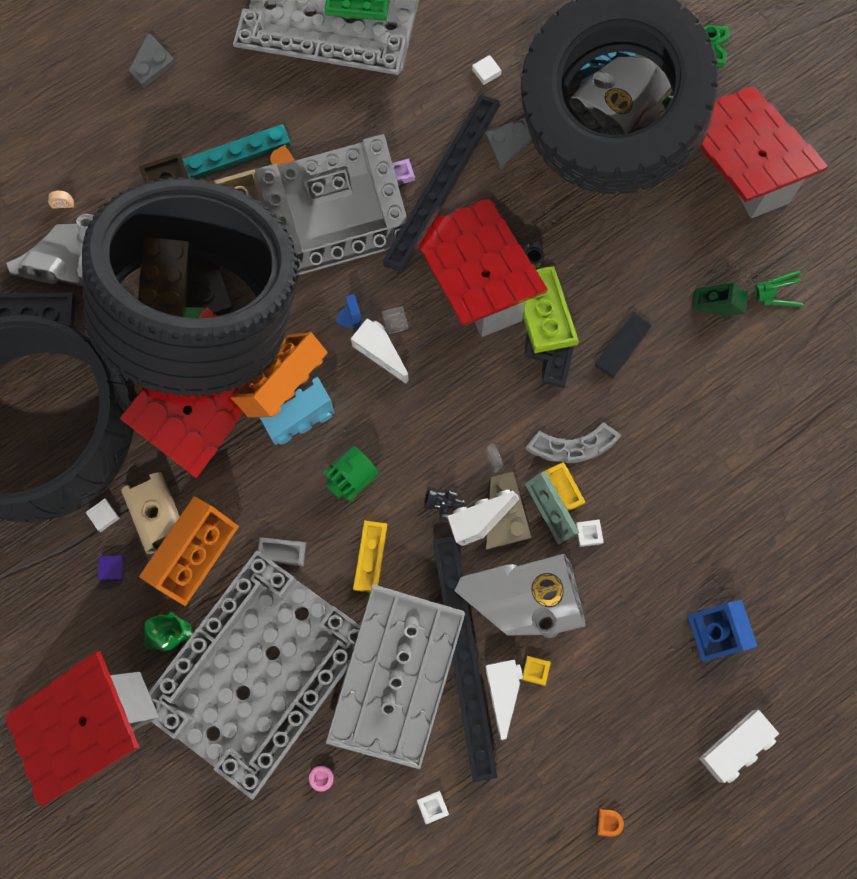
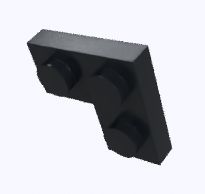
[525,339,574,388]

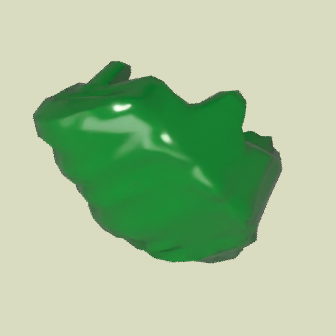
[140,611,193,651]

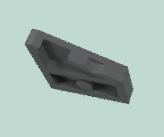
[129,33,176,88]
[485,118,532,170]

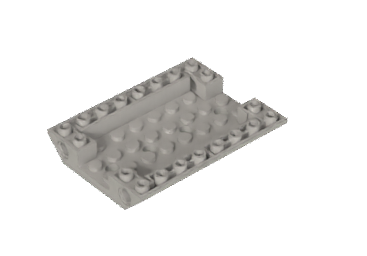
[233,0,419,75]
[149,550,360,800]

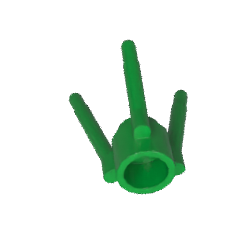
[755,270,803,307]

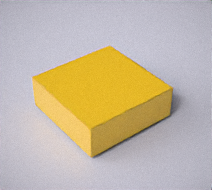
[521,656,551,686]

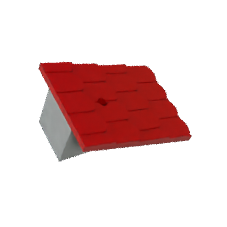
[699,86,828,218]
[418,199,548,337]
[120,307,244,478]
[6,652,159,807]

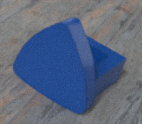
[336,294,362,328]

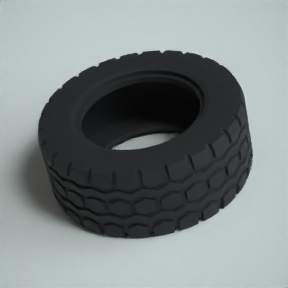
[521,0,719,194]

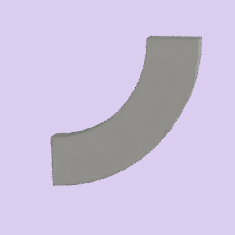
[525,422,622,463]

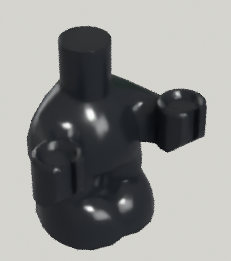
[424,486,464,523]

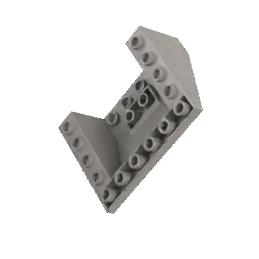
[255,134,407,275]

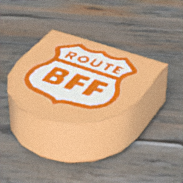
[48,191,74,209]

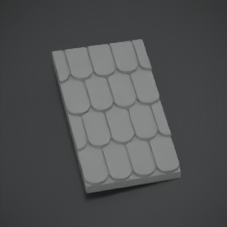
[326,584,465,769]

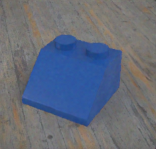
[687,600,758,662]

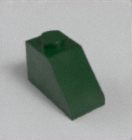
[692,282,748,316]

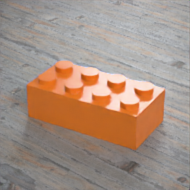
[231,332,328,417]
[139,496,239,606]

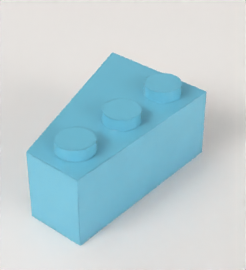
[260,377,335,445]

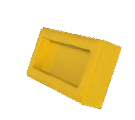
[544,462,585,512]

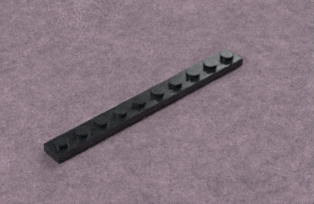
[382,95,500,273]
[433,536,497,782]

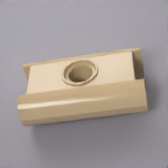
[121,472,180,554]

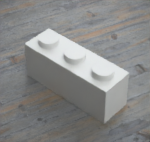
[699,710,779,783]

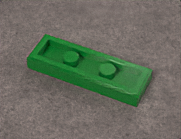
[324,0,389,21]

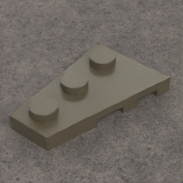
[486,472,531,551]

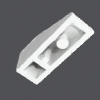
[351,318,409,383]
[485,660,523,740]

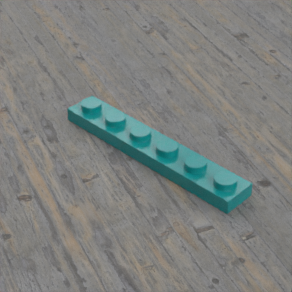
[183,124,291,179]

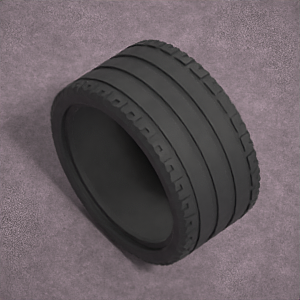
[82,177,297,397]

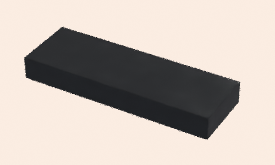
[595,313,652,378]

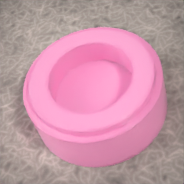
[309,766,334,792]

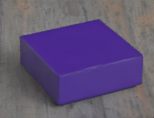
[98,556,125,581]

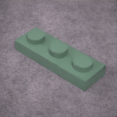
[525,471,580,545]

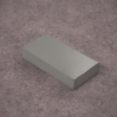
[258,537,307,566]

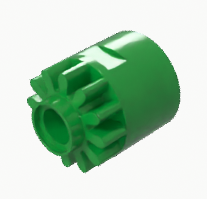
[323,445,380,502]

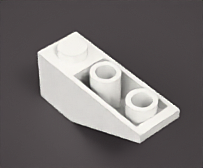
[448,490,519,546]

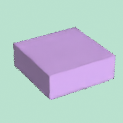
[392,159,415,185]

